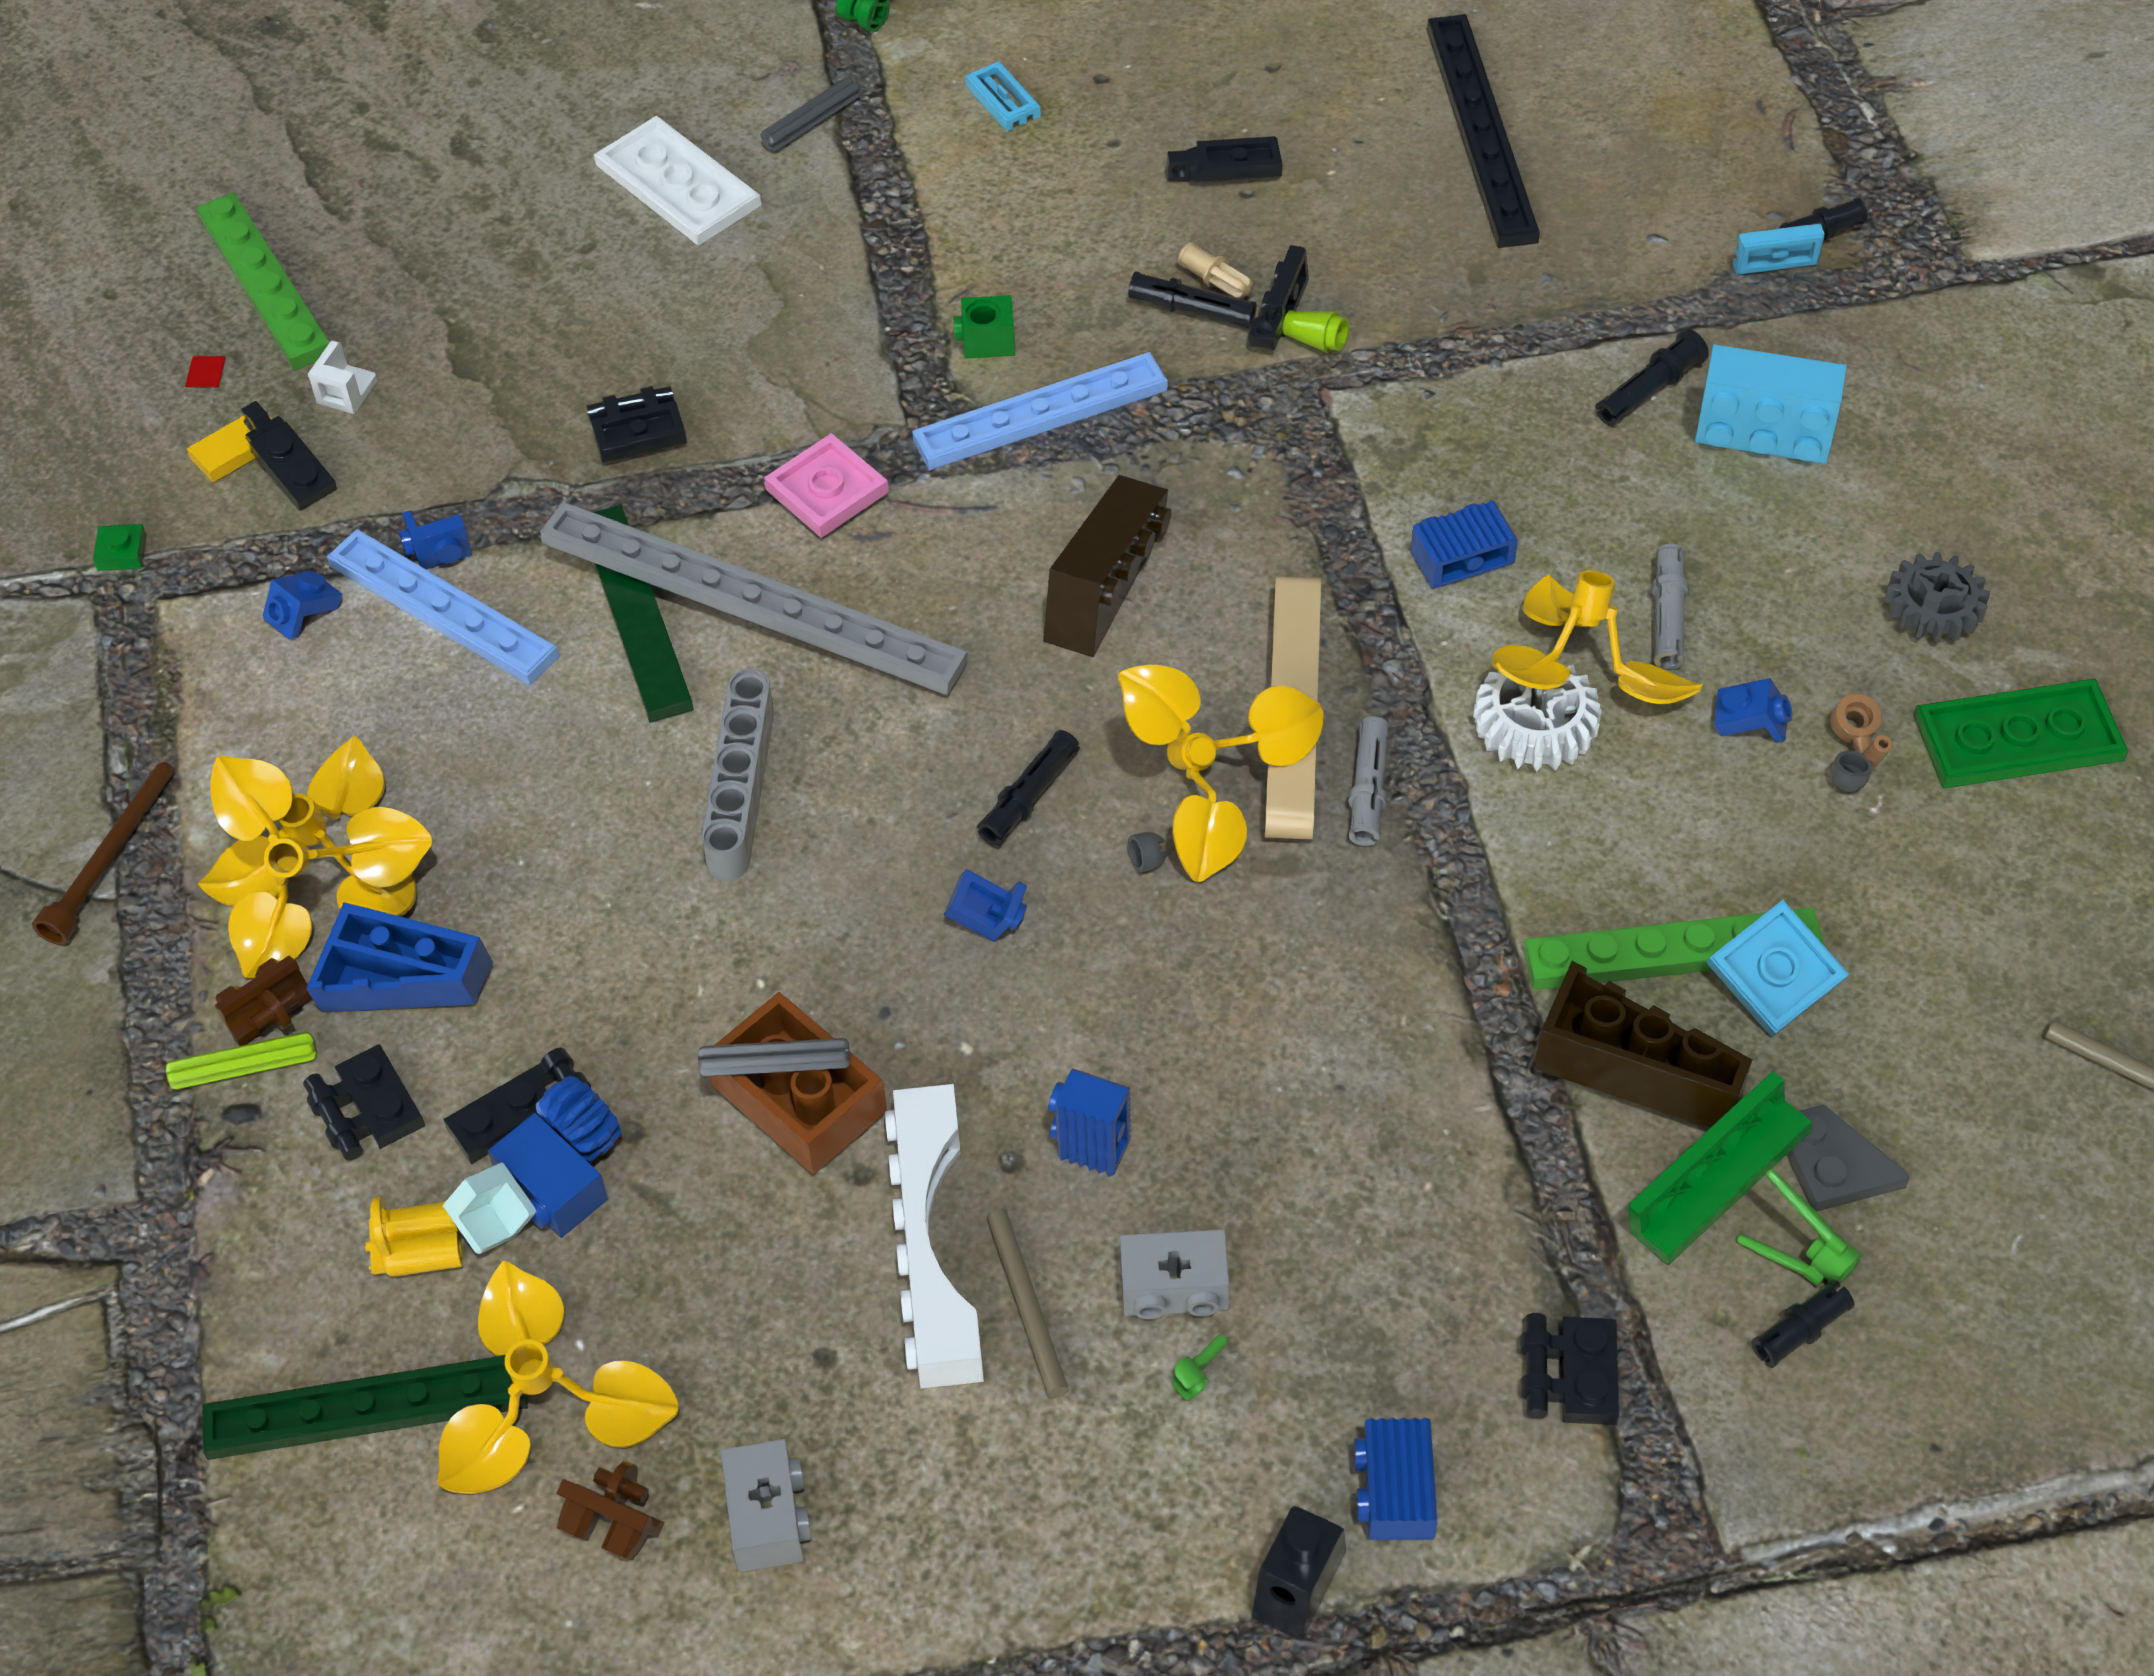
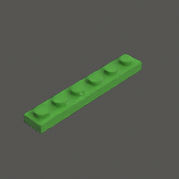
[196,192,329,371]
[1523,907,1825,990]

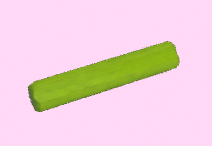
[166,1032,317,1090]

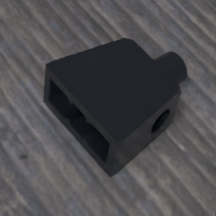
[1251,1506,1346,1641]

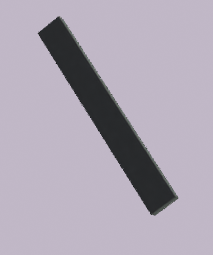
[1427,14,1540,248]

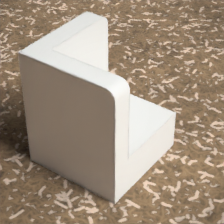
[308,340,377,414]

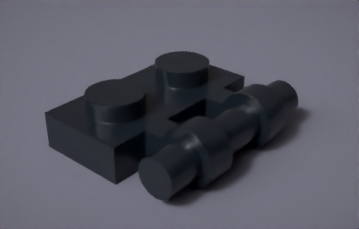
[586,386,687,463]
[303,1044,425,1160]
[1520,1313,1619,1425]

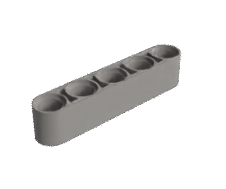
[702,668,774,881]

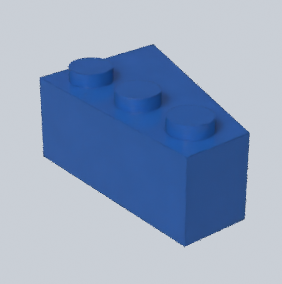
[306,902,493,1013]

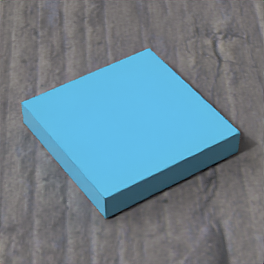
[1706,900,1849,1038]

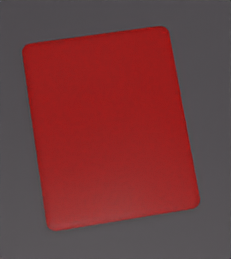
[185,356,226,387]

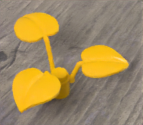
[1491,570,1703,704]
[1118,665,1324,882]
[198,736,417,917]
[210,756,433,978]
[437,1261,679,1494]

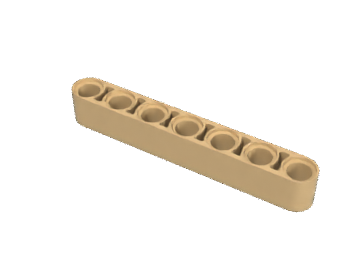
[1265,576,1321,840]

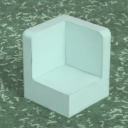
[442,1162,536,1254]

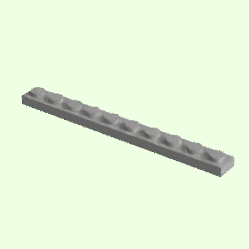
[540,501,967,695]

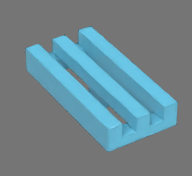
[965,61,1041,132]
[1732,224,1824,275]

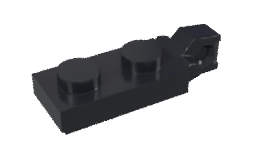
[1167,136,1283,182]
[1249,245,1309,350]
[241,401,337,511]

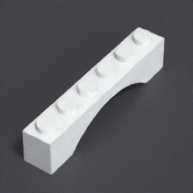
[885,1084,984,1389]

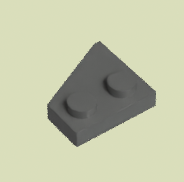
[1787,1104,1909,1212]

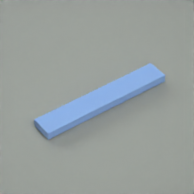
[912,352,1168,470]
[327,529,560,686]

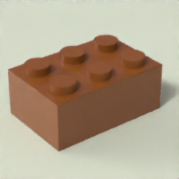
[710,992,887,1175]

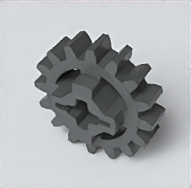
[1885,552,1990,642]

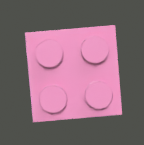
[764,433,889,538]

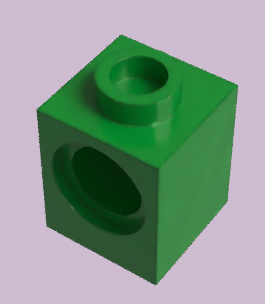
[953,295,1015,359]

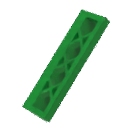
[1628,1071,1812,1265]

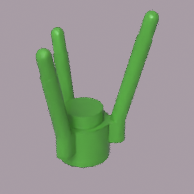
[1737,1169,1863,1287]

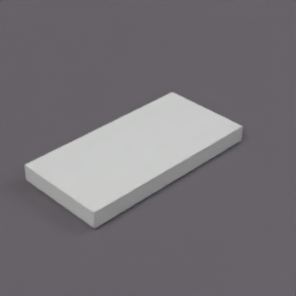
[594,115,761,246]

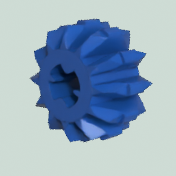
[536,1075,622,1162]

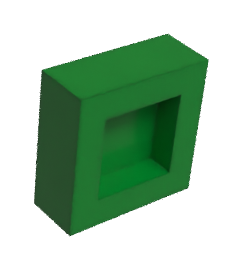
[93,524,147,571]

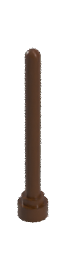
[32,762,174,945]

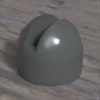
[1832,751,1873,793]
[1128,832,1167,873]

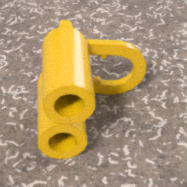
[365,1196,463,1277]

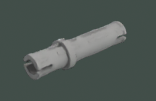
[1652,544,1689,670]
[1348,716,1389,846]

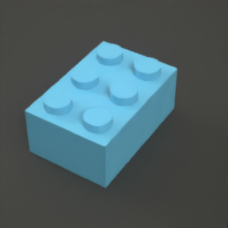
[1695,344,1847,464]

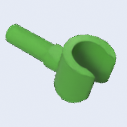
[1172,1334,1228,1400]

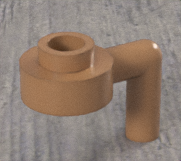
[1830,693,1893,770]

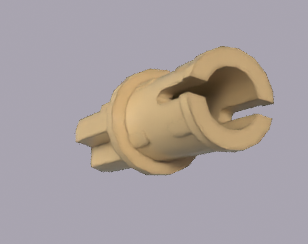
[1178,242,1253,299]

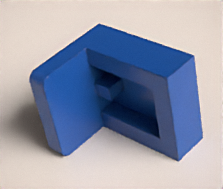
[398,510,473,570]
[263,571,342,639]
[1714,678,1792,742]
[943,869,1027,942]

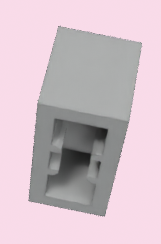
[1120,1229,1229,1319]
[720,1439,811,1573]

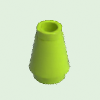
[1283,310,1350,353]

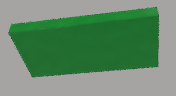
[1913,678,2128,789]

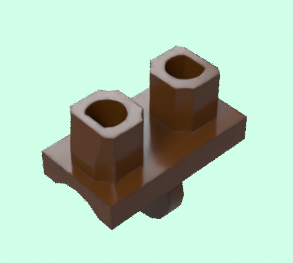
[215,955,312,1046]
[556,1461,665,1561]

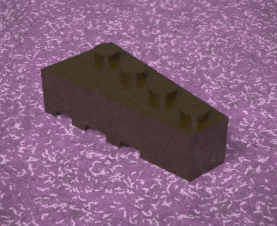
[1043,475,1171,658]
[1534,960,1753,1128]

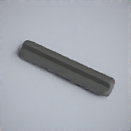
[760,77,860,152]
[698,1038,850,1076]

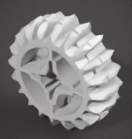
[1473,660,1602,773]

